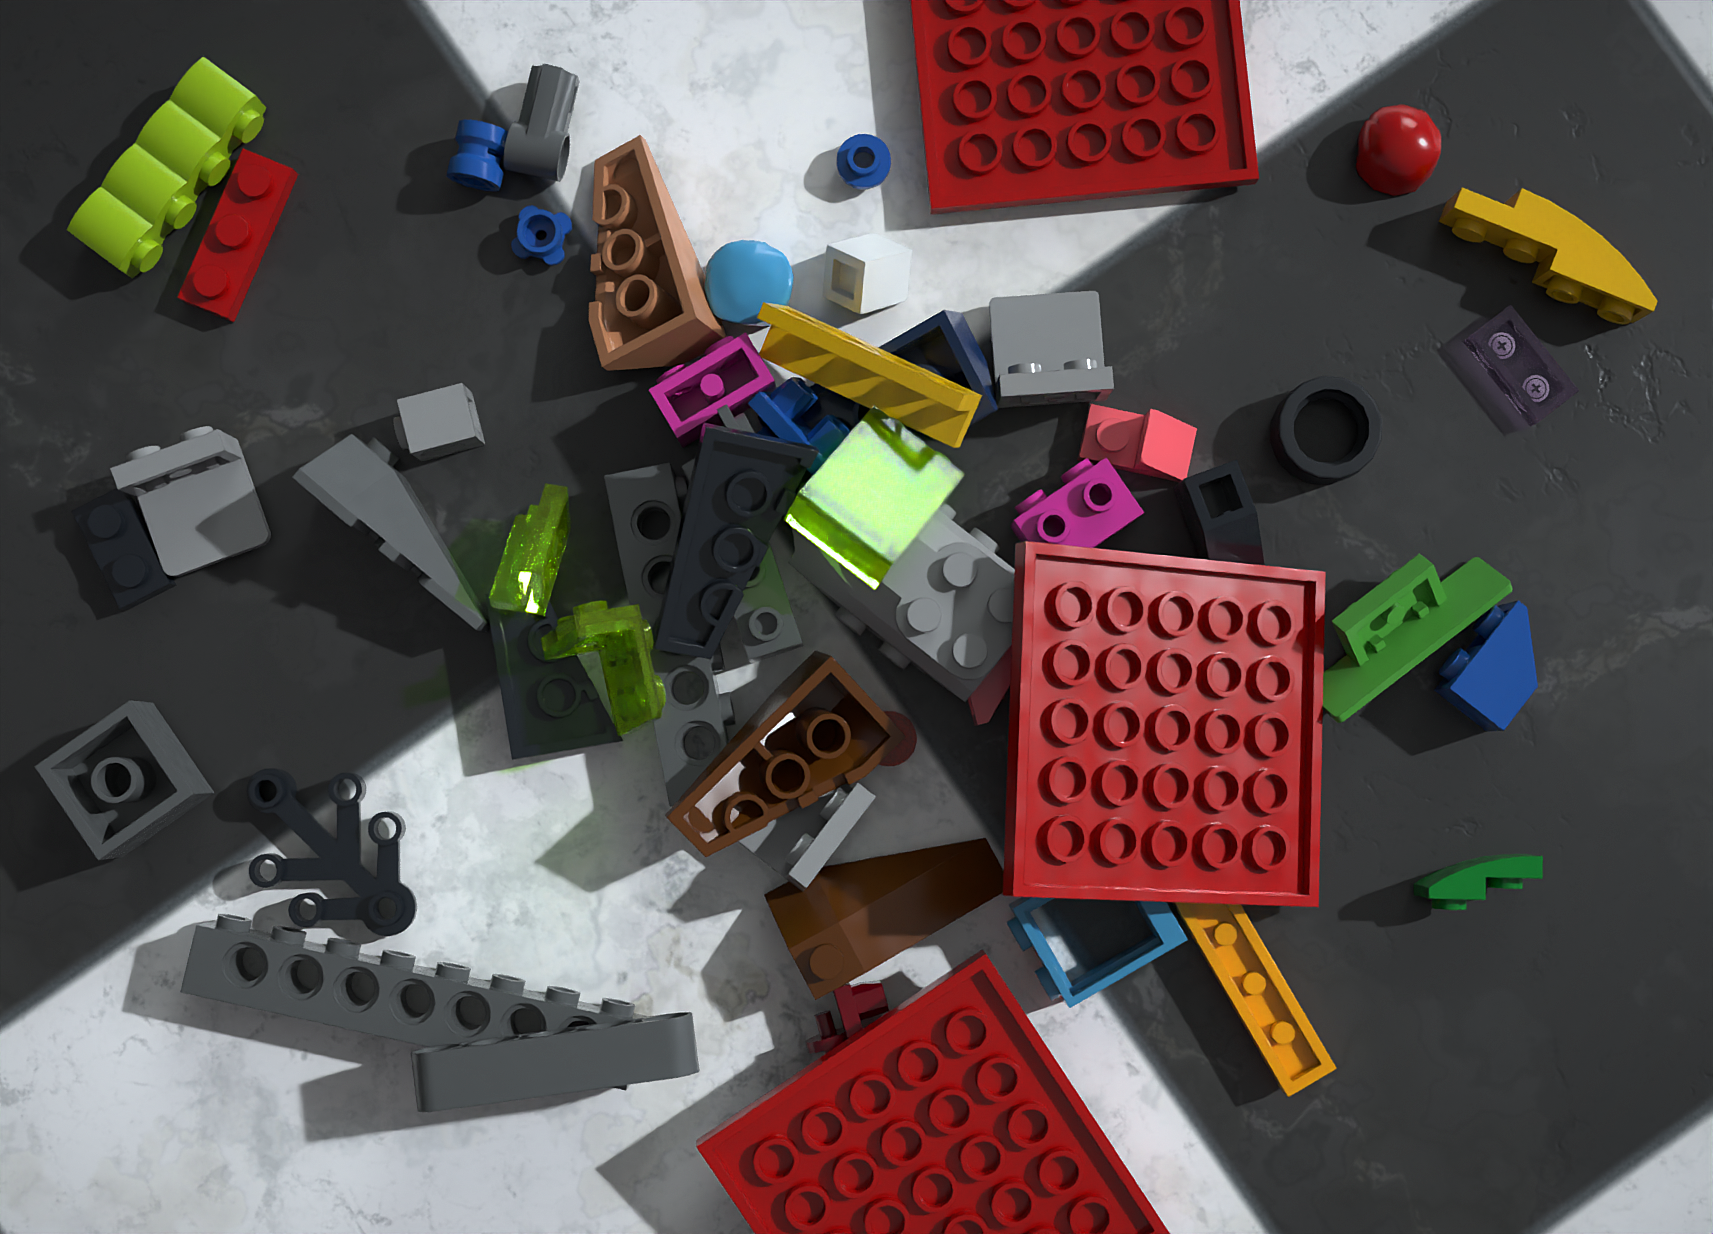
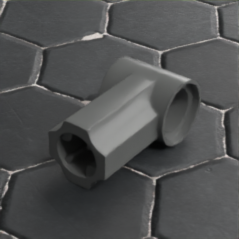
[504,64,580,182]

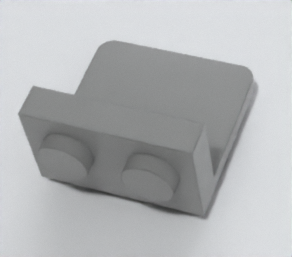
[110,426,271,577]

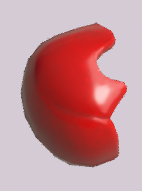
[1356,104,1441,196]

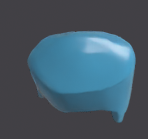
[705,240,794,327]

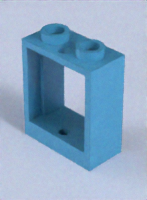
[1006,897,1188,1008]

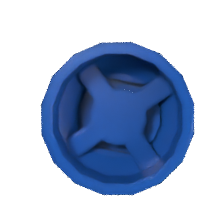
[446,119,508,191]

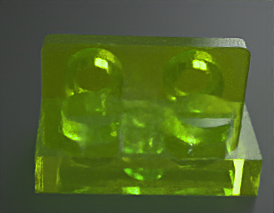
[489,483,571,616]

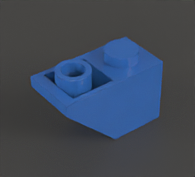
[1434,601,1538,732]

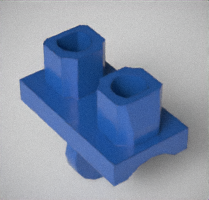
[748,377,853,477]

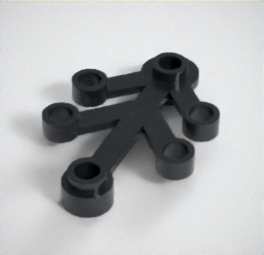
[246,768,417,936]

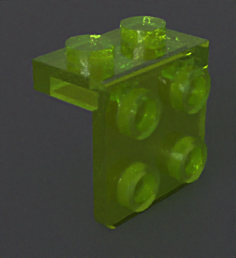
[541,601,666,736]

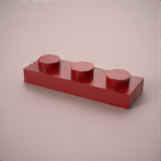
[177,148,298,323]

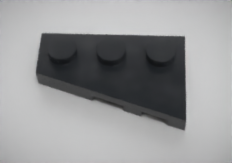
[485,585,623,760]

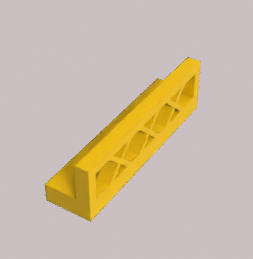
[757,302,982,448]

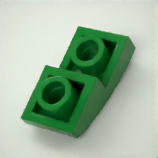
[1414,854,1543,910]

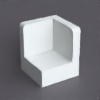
[823,233,912,314]

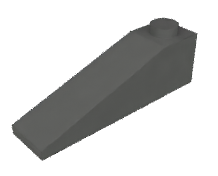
[292,434,491,633]

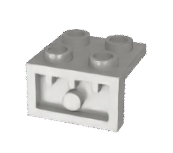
[989,291,1114,408]
[738,783,876,892]

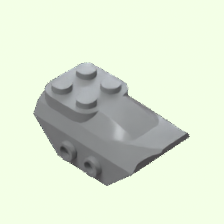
[786,457,1015,702]

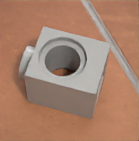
[393,383,485,461]

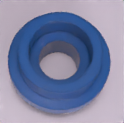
[836,134,891,190]

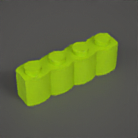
[67,57,266,279]

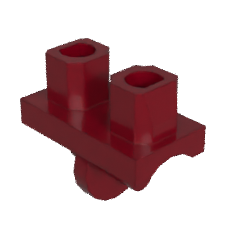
[805,980,889,1054]

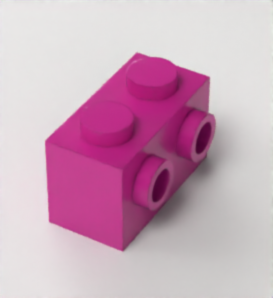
[649,332,776,448]
[1010,457,1145,548]

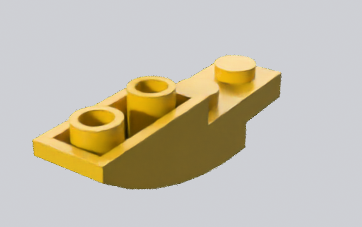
[1439,187,1658,324]

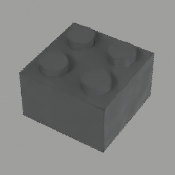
[34,700,214,860]

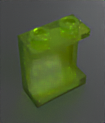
[784,405,965,590]

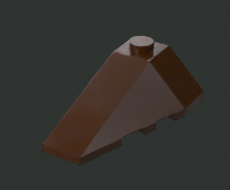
[764,838,1004,1000]

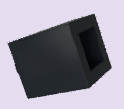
[1173,459,1265,565]

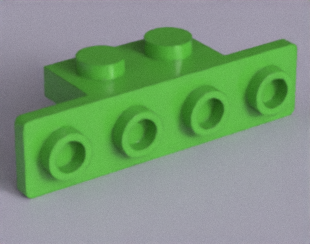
[1322,554,1513,723]

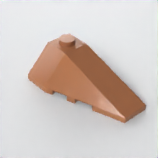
[589,135,727,371]

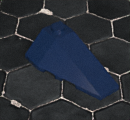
[758,310,998,456]

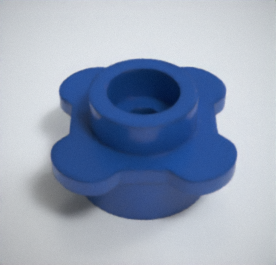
[511,205,572,266]

